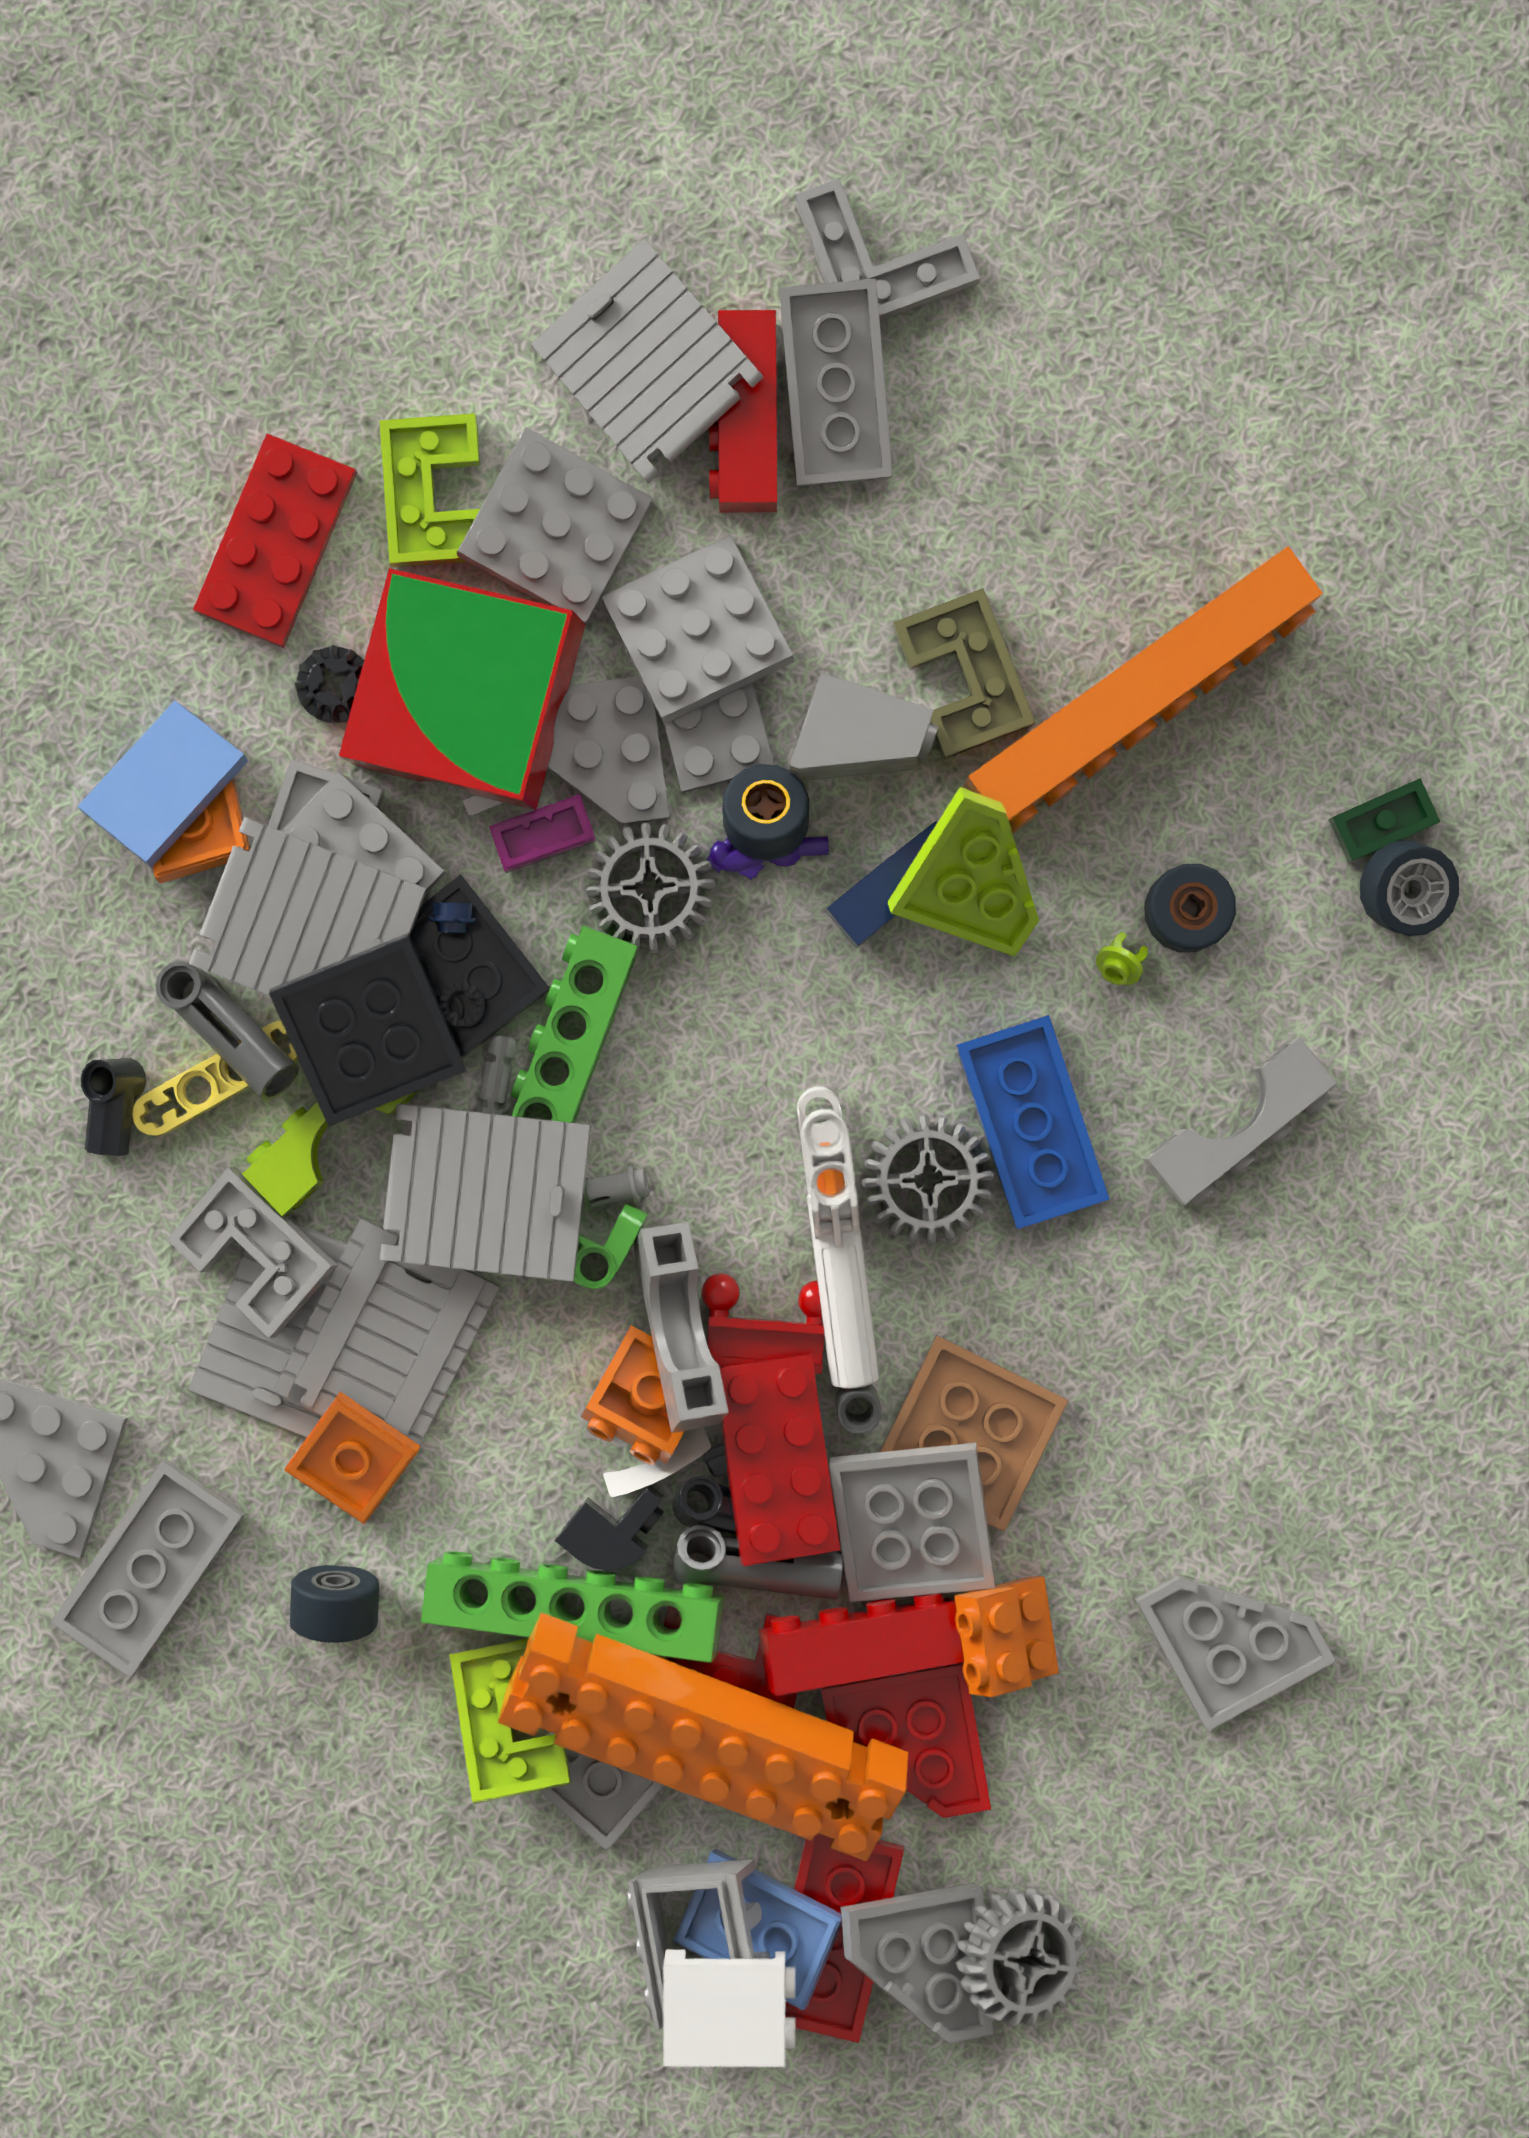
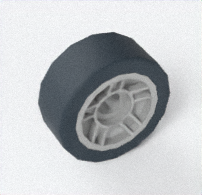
[1360,840,1459,937]

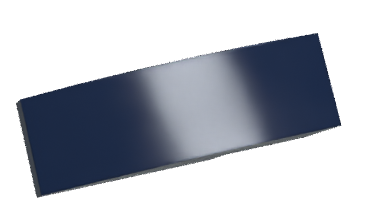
[826,821,937,949]

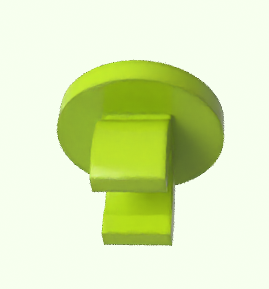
[1096,932,1148,985]

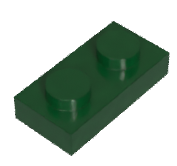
[1329,778,1440,863]

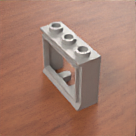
[628,1859,770,2029]

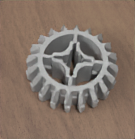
[584,823,715,954]
[862,1114,994,1245]
[956,1888,1088,2027]

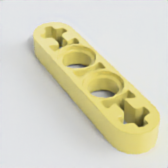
[132,1021,298,1136]

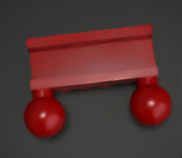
[701,1273,825,1374]

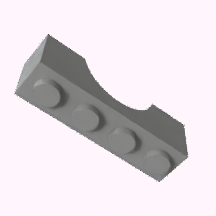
[1142,1037,1337,1206]
[633,1222,729,1433]

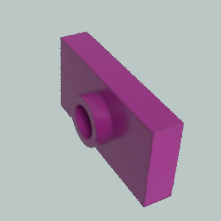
[489,794,597,873]

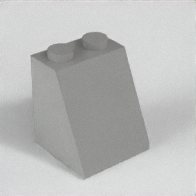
[789,672,938,781]

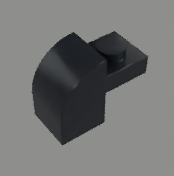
[554,1485,664,1570]

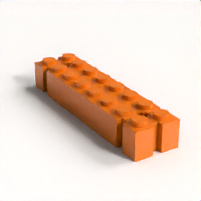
[498,1612,908,1862]

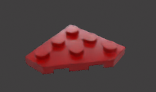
[821,1662,991,1818]

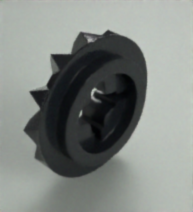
[294,645,364,723]

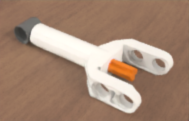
[797,1087,882,1434]

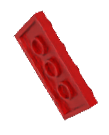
[193,433,357,648]
[719,1354,840,1566]
[785,1833,904,2043]

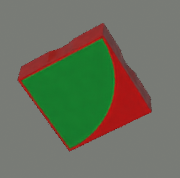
[339,568,586,810]

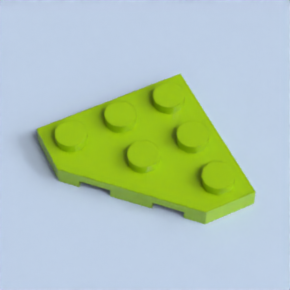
[887,787,1039,957]

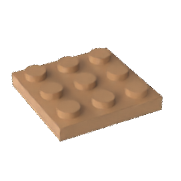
[879,1335,1069,1532]

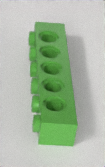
[511,926,638,1123]
[421,1551,725,1662]

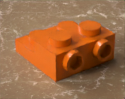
[581,1325,685,1465]
[954,1576,1059,1697]

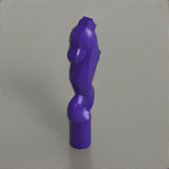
[706,836,829,880]

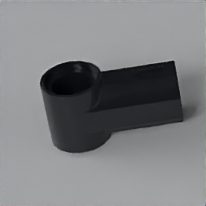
[81,1058,146,1156]
[672,1476,737,1535]

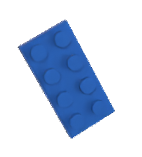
[955,1015,1110,1229]

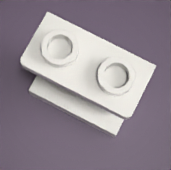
[664,1950,795,2067]

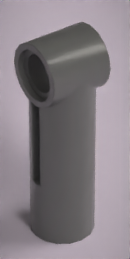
[155,961,299,1101]
[672,1525,843,1600]

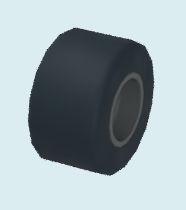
[290,1565,379,1643]

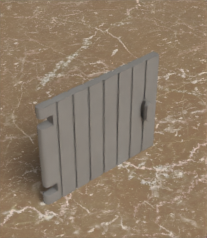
[531,239,764,483]
[189,817,427,996]
[380,1104,591,1282]
[272,1217,500,1445]
[188,1222,347,1437]

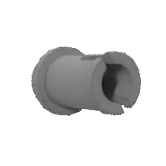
[586,1165,650,1209]

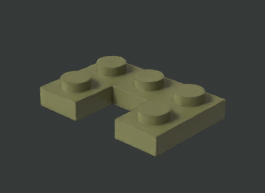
[893,588,1036,759]

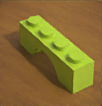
[242,1090,420,1216]

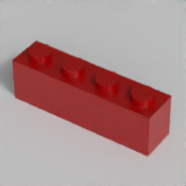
[709,310,777,513]
[758,1593,964,1696]

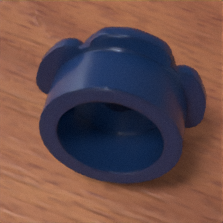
[428,902,476,933]

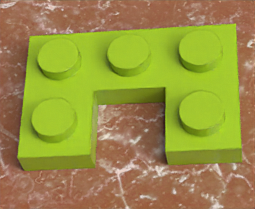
[379,413,481,567]
[449,1638,572,1804]

